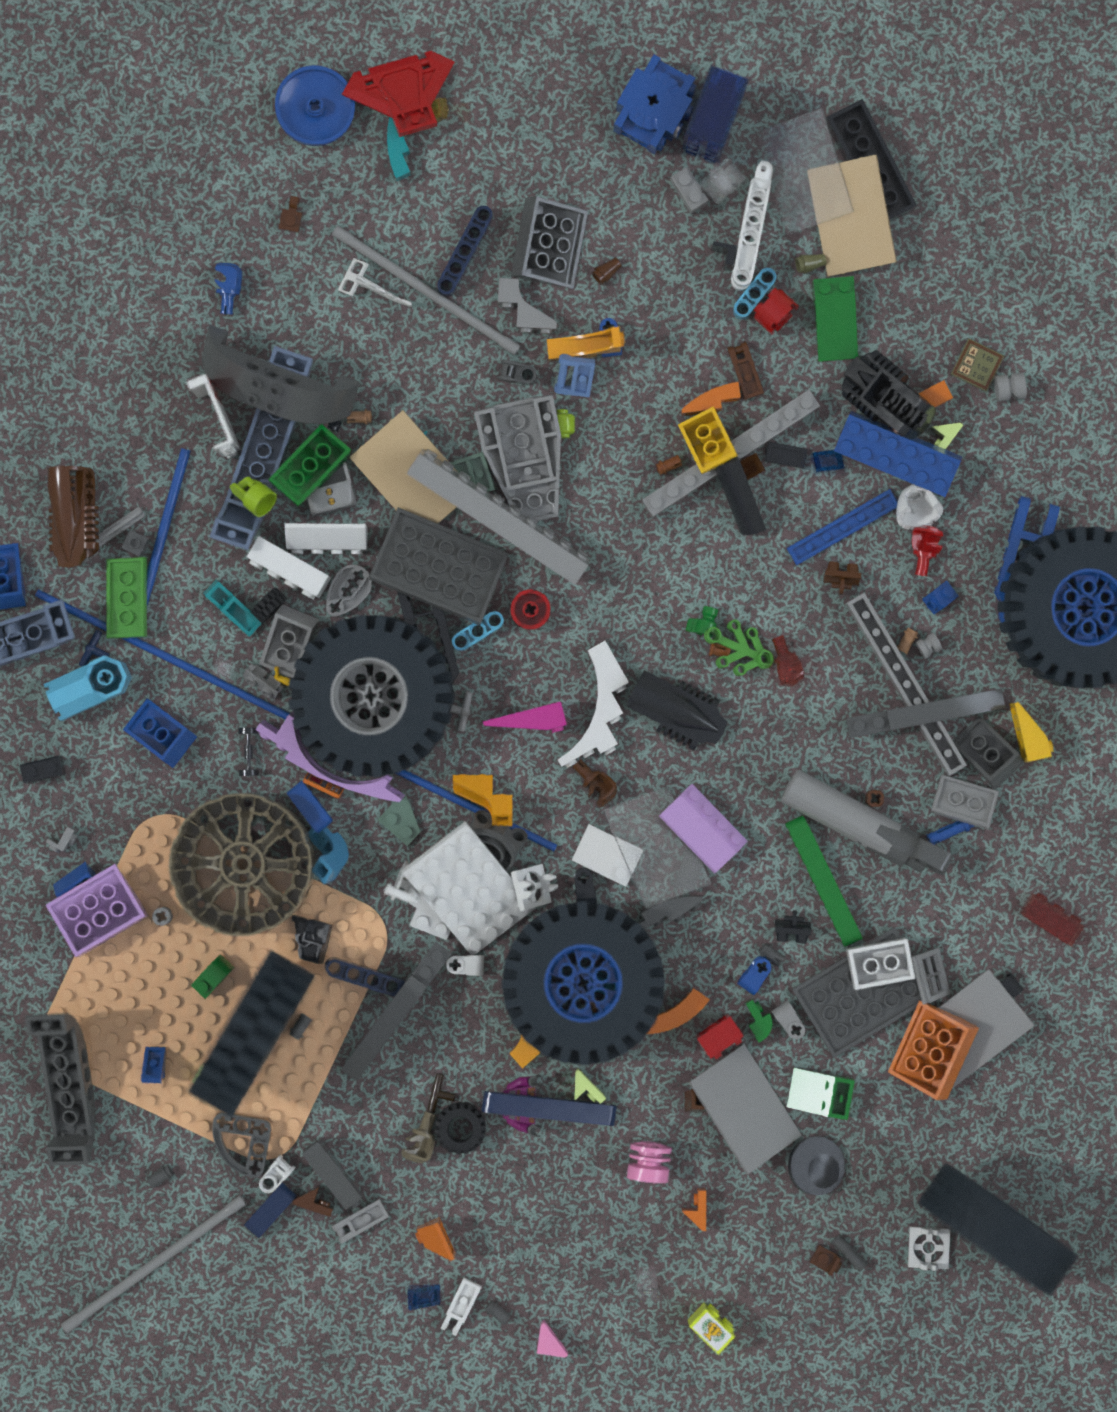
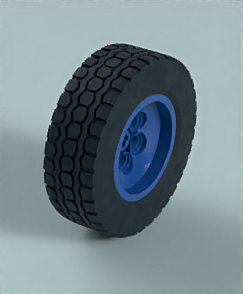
[918,1163,1078,1296]

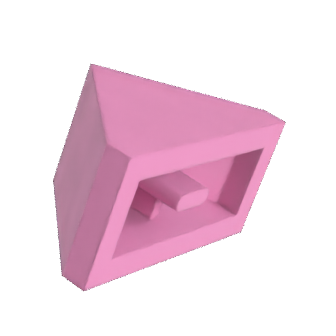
[537,1320,568,1358]

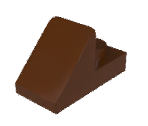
[292,1185,334,1217]

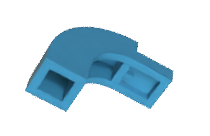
[308,827,349,884]

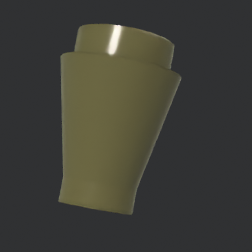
[795,254,826,274]

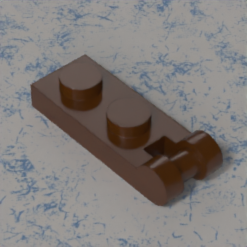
[727,341,764,400]

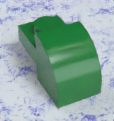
[191,954,235,999]
[745,999,772,1043]

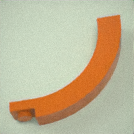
[586,987,710,1034]

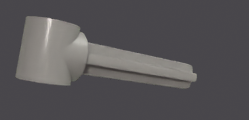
[83,507,145,564]

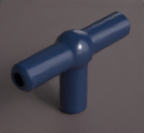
[79,630,110,667]

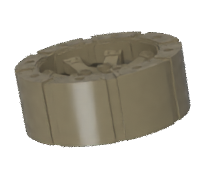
[169,793,315,936]

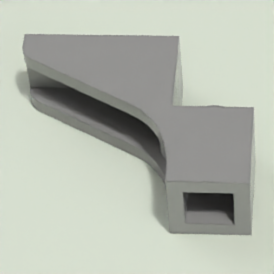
[498,278,557,335]

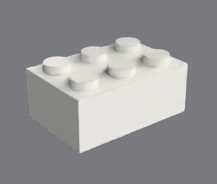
[846,938,915,990]

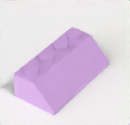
[659,784,748,874]

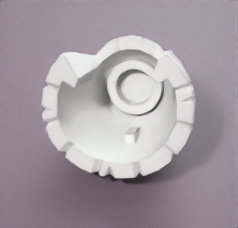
[896,484,943,530]

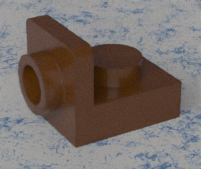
[809,1244,842,1276]

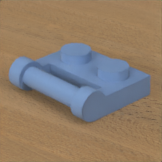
[554,354,595,397]

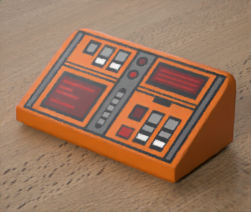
[303,772,345,799]

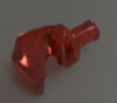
[772,635,805,687]

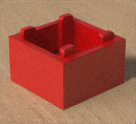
[695,1013,744,1059]

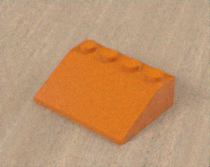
[888,1001,979,1100]

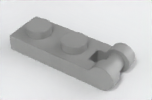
[331,1198,389,1244]

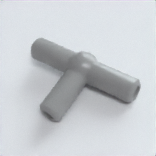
[450,691,473,732]

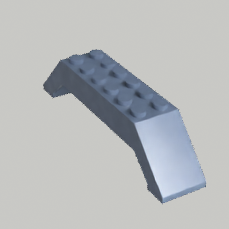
[210,346,313,550]

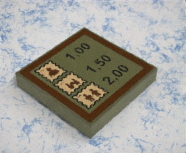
[950,338,1004,392]

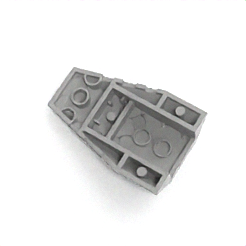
[474,395,561,521]

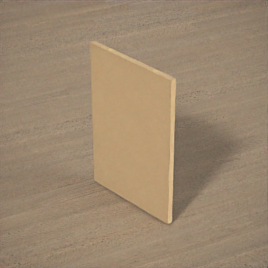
[808,155,897,277]
[349,410,458,524]

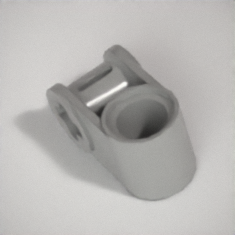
[771,1000,805,1039]

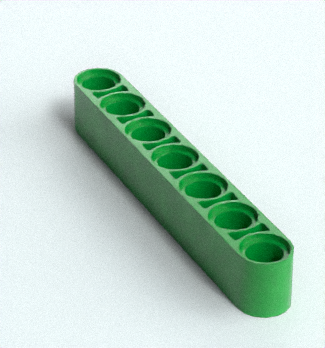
[785,815,863,947]

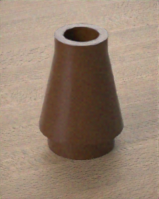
[592,257,622,285]

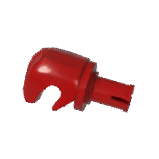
[911,525,943,577]

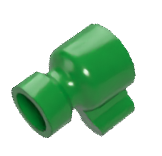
[685,606,719,638]

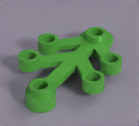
[704,619,774,676]

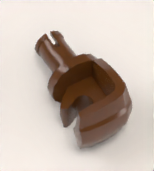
[572,759,617,807]

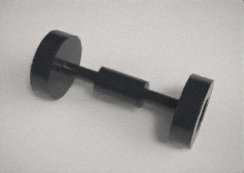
[238,728,259,776]

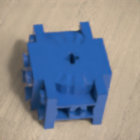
[613,54,697,155]

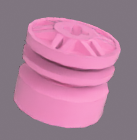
[627,1141,672,1183]

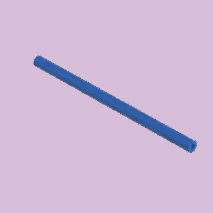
[147,448,191,606]

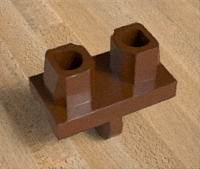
[823,561,861,595]

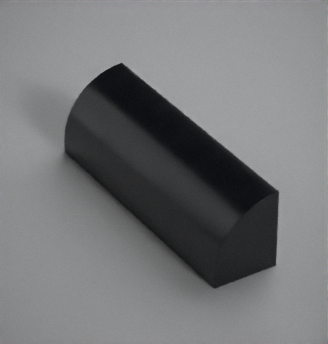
[715,457,766,535]

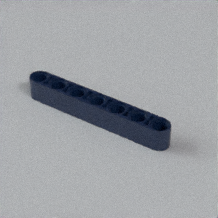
[481,1091,617,1126]

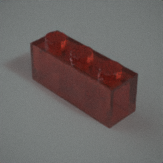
[1019,892,1085,947]

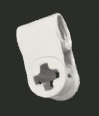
[446,955,484,976]
[259,1154,296,1193]

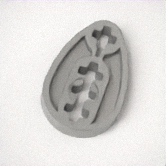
[326,565,372,617]

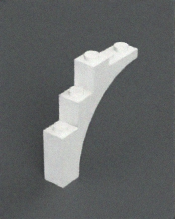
[558,641,629,768]

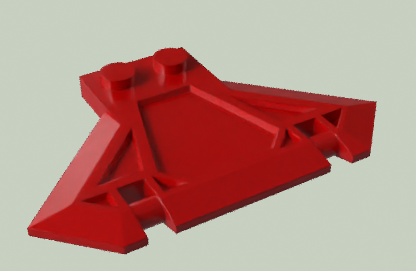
[342,51,455,137]

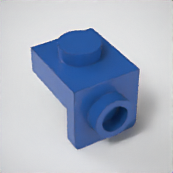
[922,580,959,614]

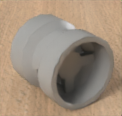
[915,632,943,659]

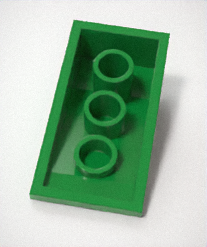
[812,276,858,362]
[268,424,351,507]

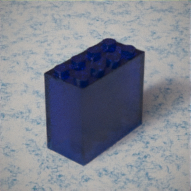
[682,65,749,164]

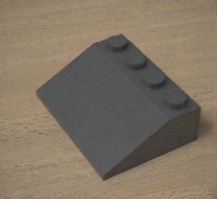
[511,196,588,289]

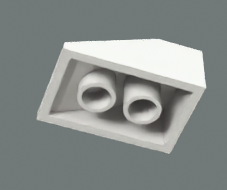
[572,824,643,886]

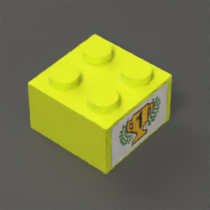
[688,1303,735,1355]

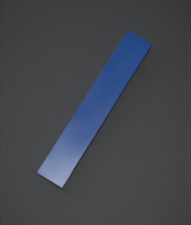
[786,489,898,566]

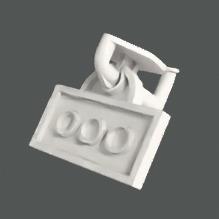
[384,861,450,940]

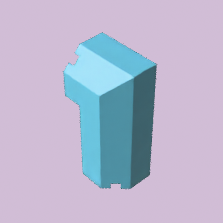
[44,656,132,721]

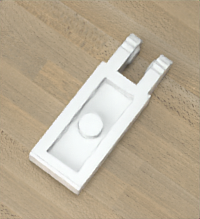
[441,1277,482,1336]

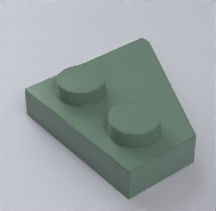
[450,452,496,492]
[378,791,421,846]

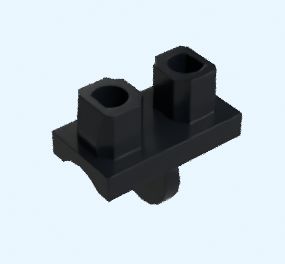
[774,910,812,944]

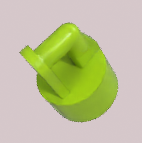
[230,476,277,517]

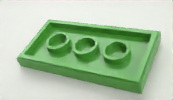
[106,557,147,639]

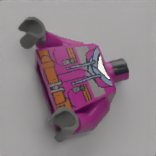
[503,1074,542,1137]

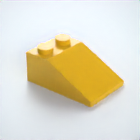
[678,406,738,474]
[1009,702,1054,762]

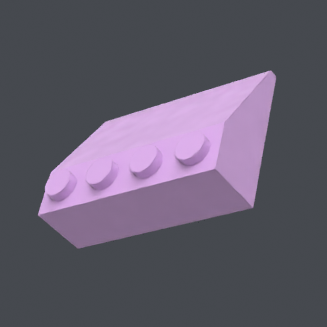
[46,864,149,957]

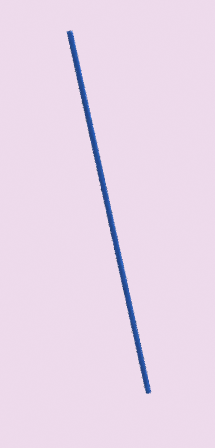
[35,589,557,852]

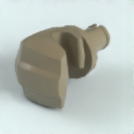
[401,1111,437,1163]

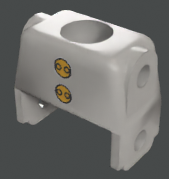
[307,462,357,516]

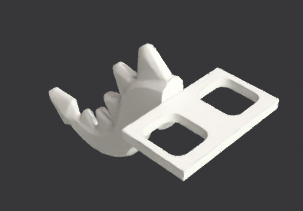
[338,258,412,307]

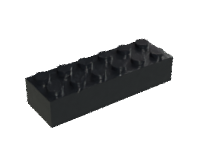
[825,99,917,222]

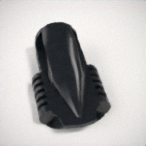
[842,350,936,439]
[626,670,727,751]

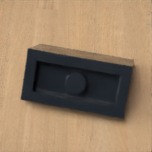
[711,241,737,271]

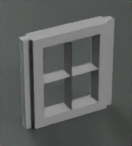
[911,947,951,1004]

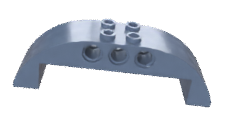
[0,600,75,666]

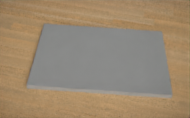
[938,969,1035,1088]
[689,1044,802,1175]

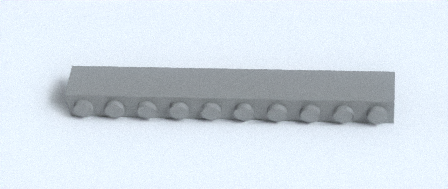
[641,390,820,518]
[845,593,967,776]

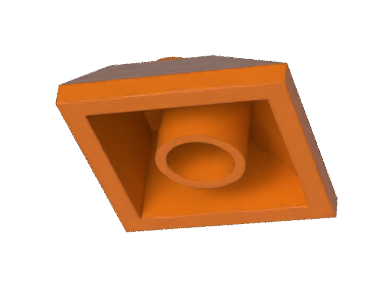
[415,1217,456,1261]

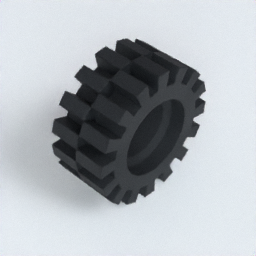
[251,587,287,623]

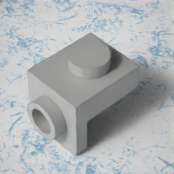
[46,826,78,853]

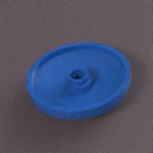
[275,65,355,146]

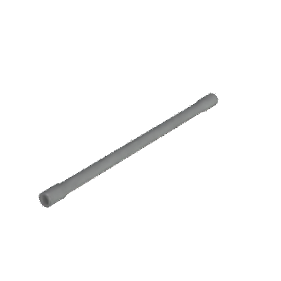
[332,225,521,356]
[61,1195,247,1334]

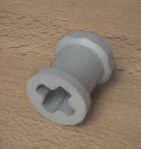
[152,907,173,926]

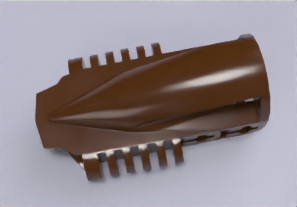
[48,466,99,568]

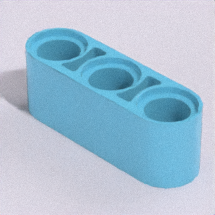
[733,268,776,320]
[452,611,504,651]

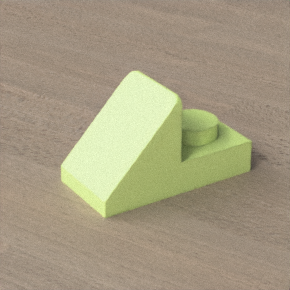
[930,423,963,449]
[574,1068,606,1104]

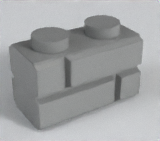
[670,167,709,214]

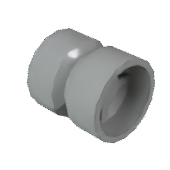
[994,373,1027,402]

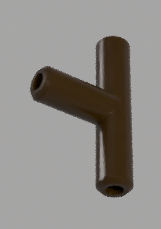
[427,1073,455,1113]

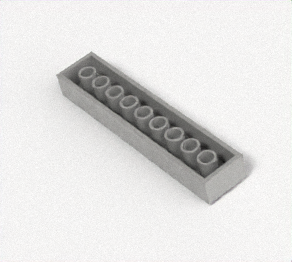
[407,449,589,585]

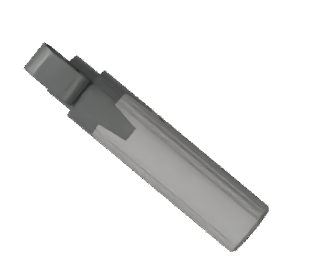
[781,769,953,875]

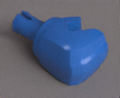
[215,263,242,315]

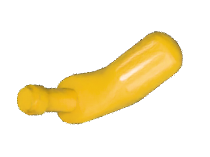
[274,666,290,686]

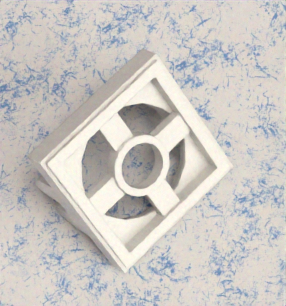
[511,864,558,911]
[908,1226,950,1271]

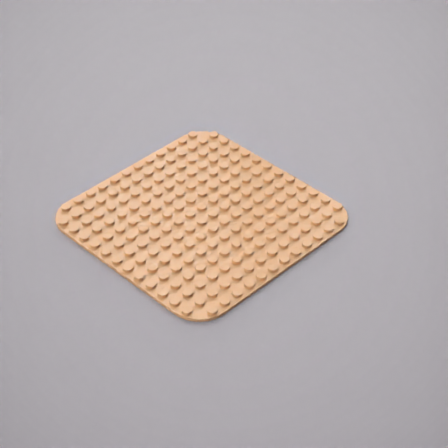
[47,814,387,1160]

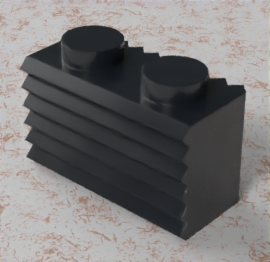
[20,756,66,784]

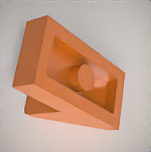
[681,1188,706,1231]

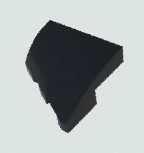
[292,915,333,964]

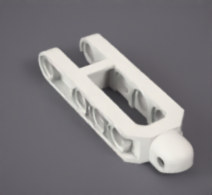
[731,160,773,291]

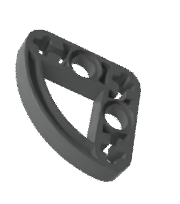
[213,1112,272,1178]

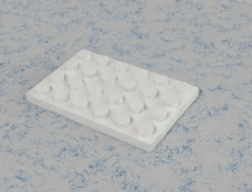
[401,821,536,955]

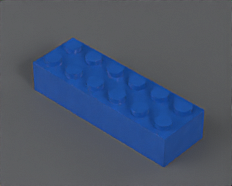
[834,410,962,497]

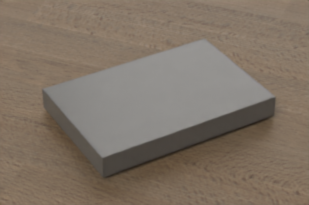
[930,774,999,830]

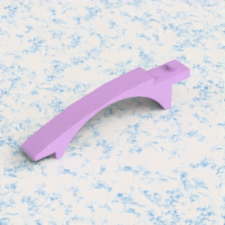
[256,712,405,802]

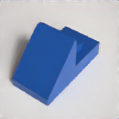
[141,1047,166,1083]

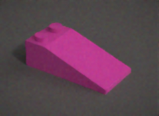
[483,701,567,733]

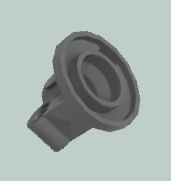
[469,810,528,871]

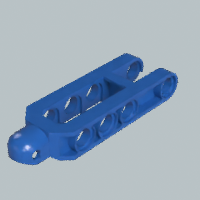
[994,496,1060,623]

